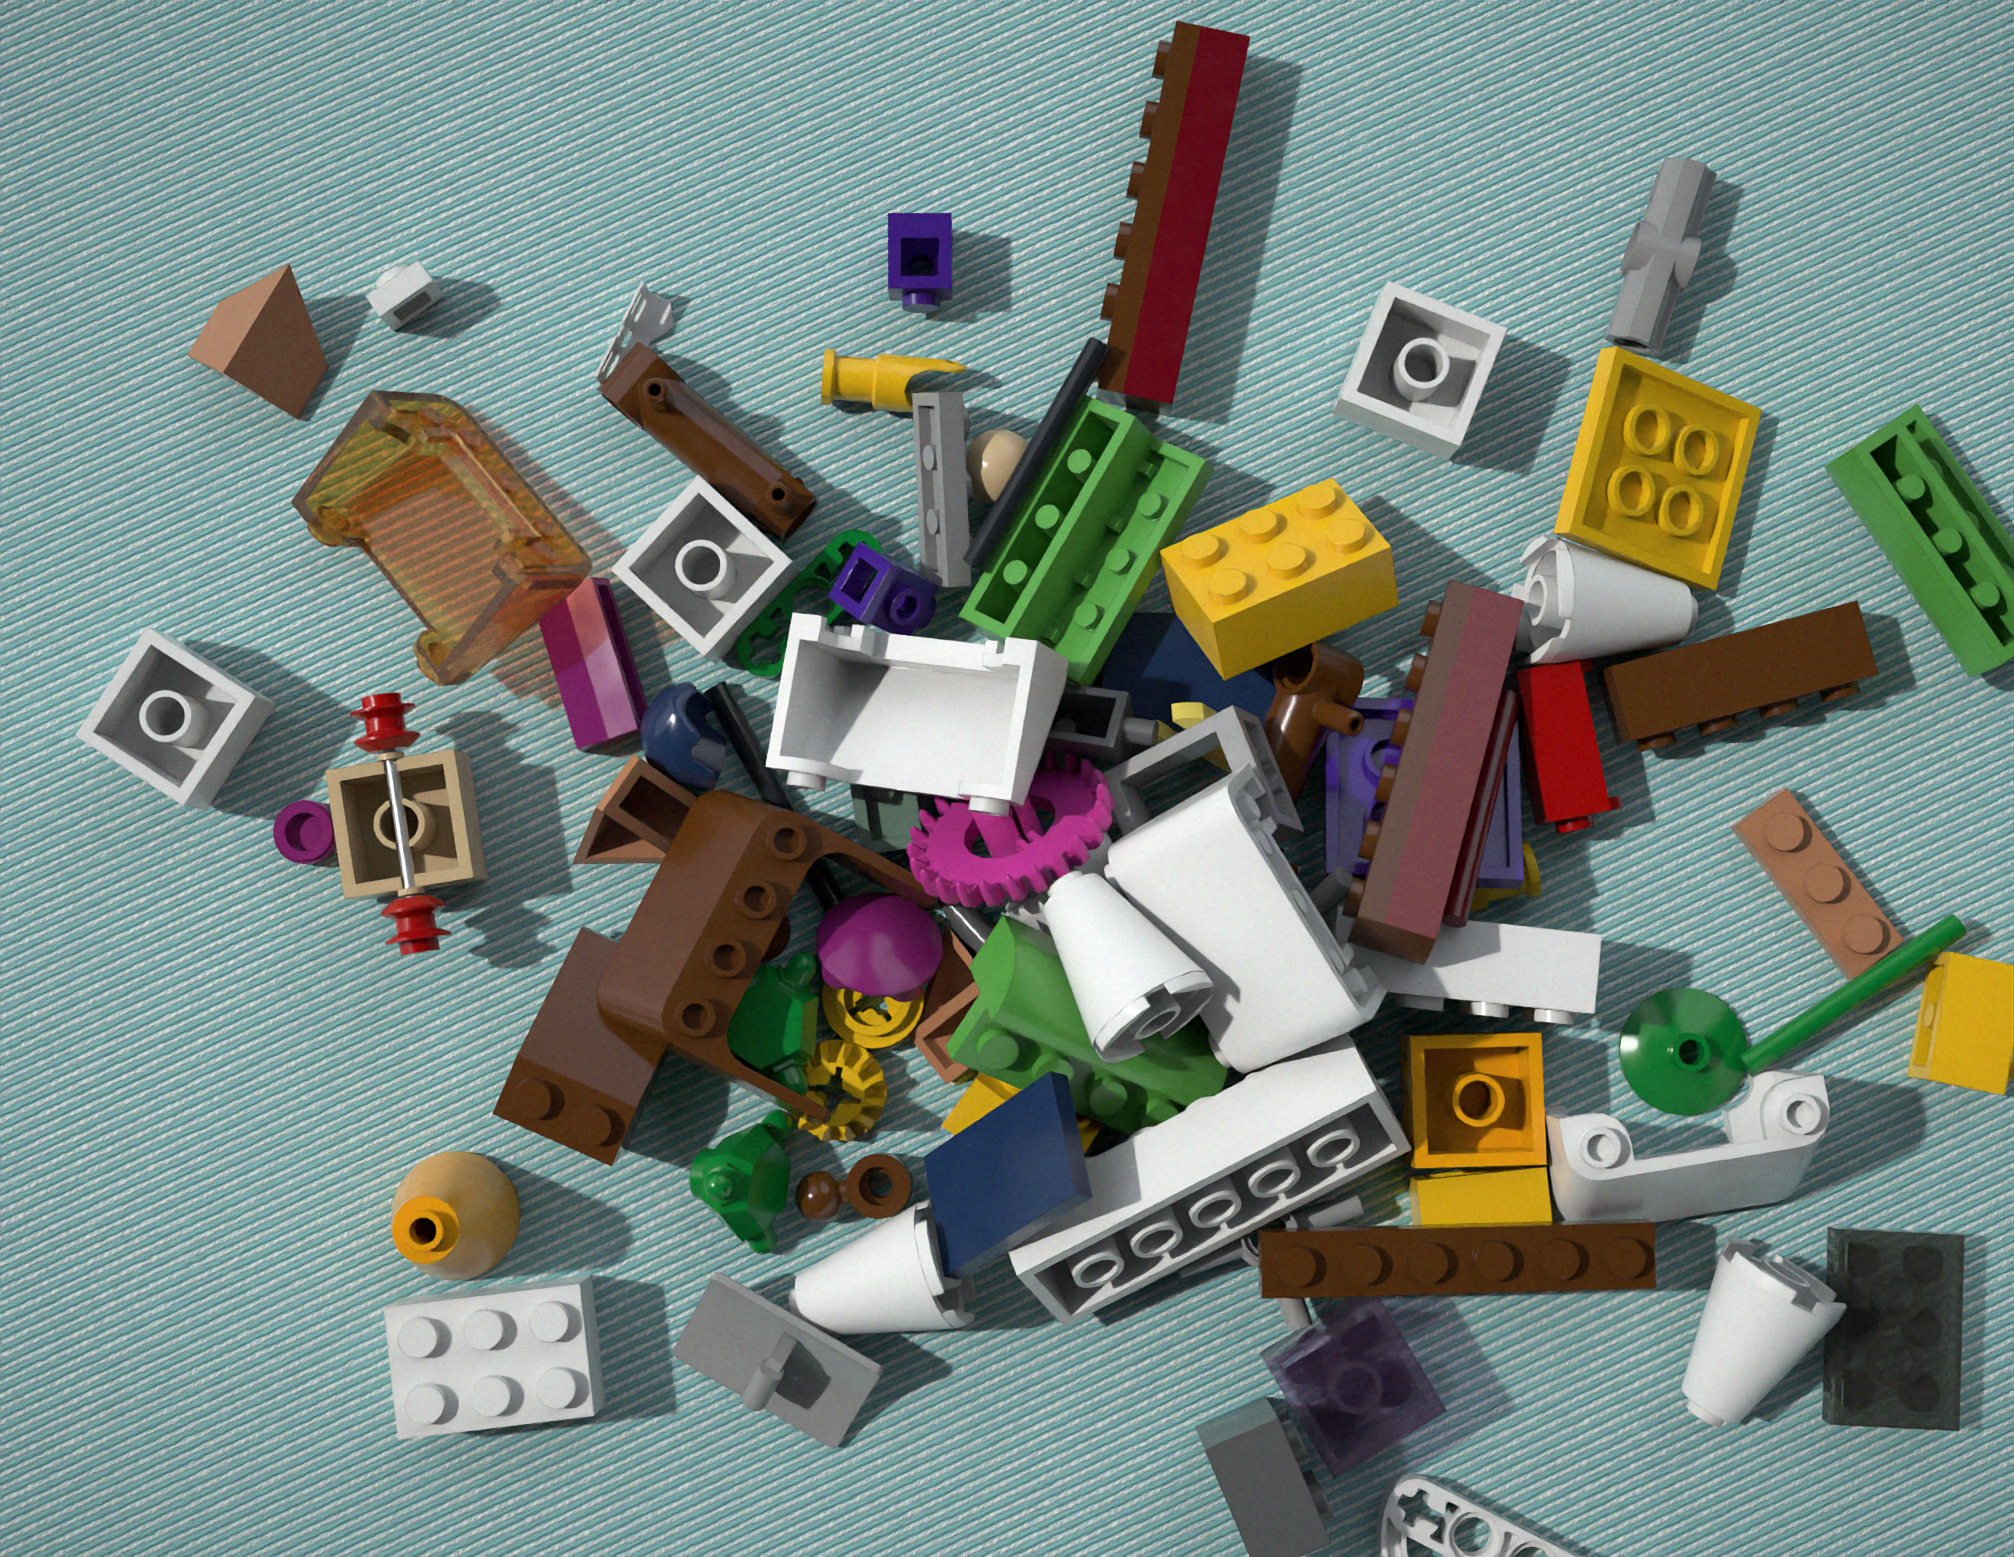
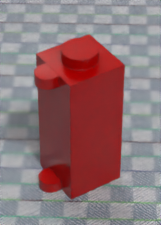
[1505,658,1623,834]

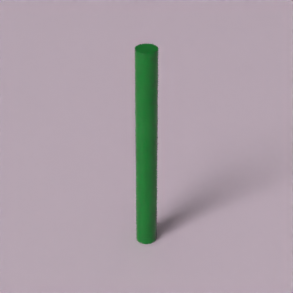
[1738,913,1967,1077]

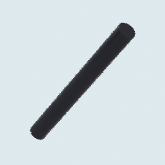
[963,337,1111,572]
[704,681,845,914]

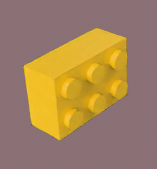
[1159,477,1399,681]

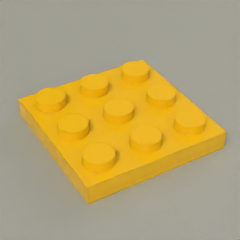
[1553,346,1762,591]

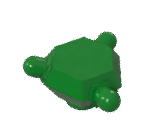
[727,952,818,1096]
[689,1109,793,1255]

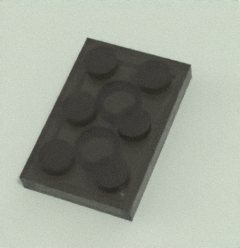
[1822,1226,1965,1431]

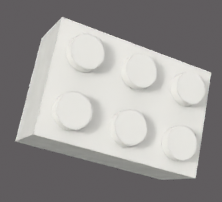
[384,1275,605,1440]

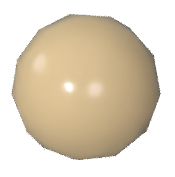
[965,428,1029,505]

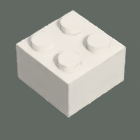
[1331,281,1508,460]
[610,475,801,665]
[75,627,276,810]

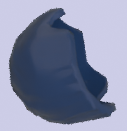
[640,681,727,790]

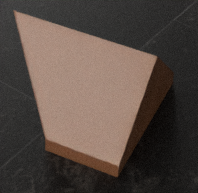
[187,264,330,420]
[572,754,698,864]
[908,924,980,1085]

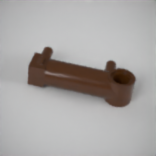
[597,342,819,545]
[1262,640,1364,878]

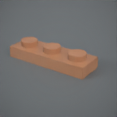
[1730,788,1905,979]

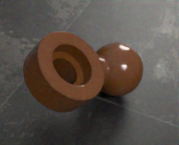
[795,1152,914,1222]

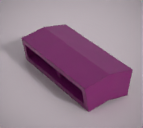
[531,577,648,752]

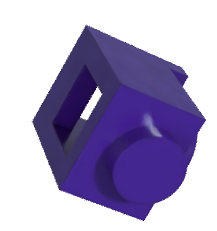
[888,213,953,313]
[828,541,939,636]

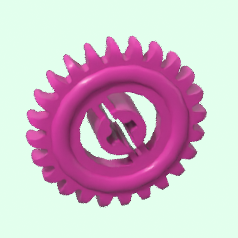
[907,750,1114,908]

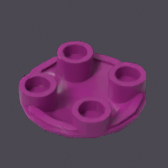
[816,892,943,1002]

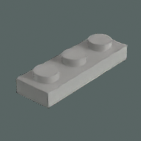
[912,392,974,588]

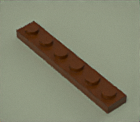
[1258,1219,1656,1299]

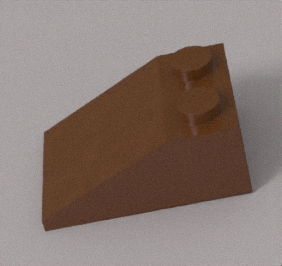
[492,926,670,1167]

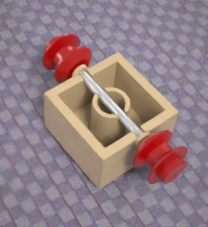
[325,692,488,956]

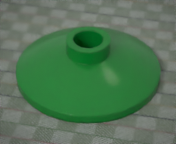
[1619,988,1747,1116]

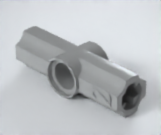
[1604,157,1717,356]

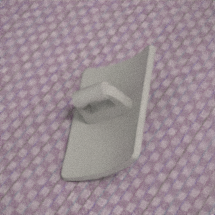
[673,1271,884,1448]

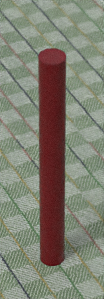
[1442,689,1520,928]

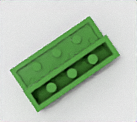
[958,395,1215,687]
[1823,403,2014,678]
[946,914,1228,1135]

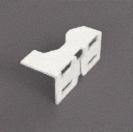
[594,281,673,385]

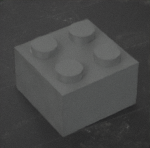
[1195,1397,1335,1557]

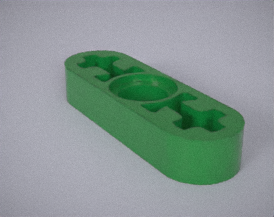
[737,530,883,680]

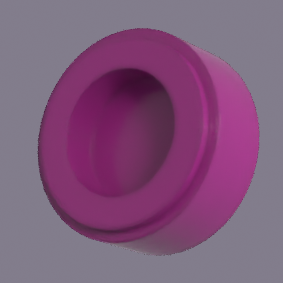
[273,800,337,865]

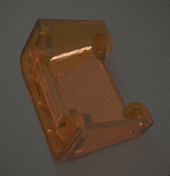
[290,390,593,686]

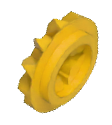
[822,981,924,1048]
[792,1039,887,1142]

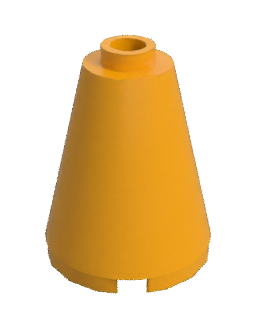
[391,1151,521,1281]

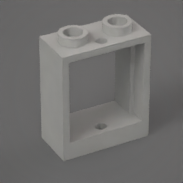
[1102,705,1304,845]

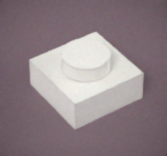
[365,260,445,331]

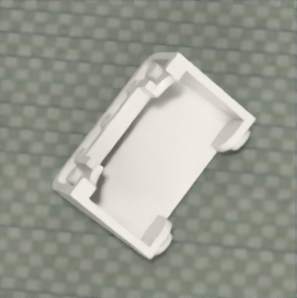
[765,612,1069,817]
[1104,763,1388,1074]
[1542,1068,1830,1222]

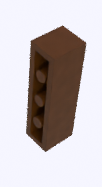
[1596,600,1879,752]

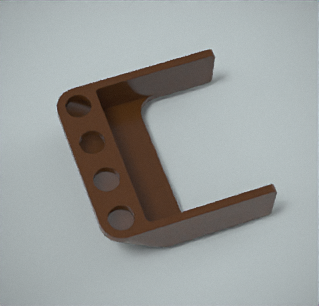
[597,789,939,1125]

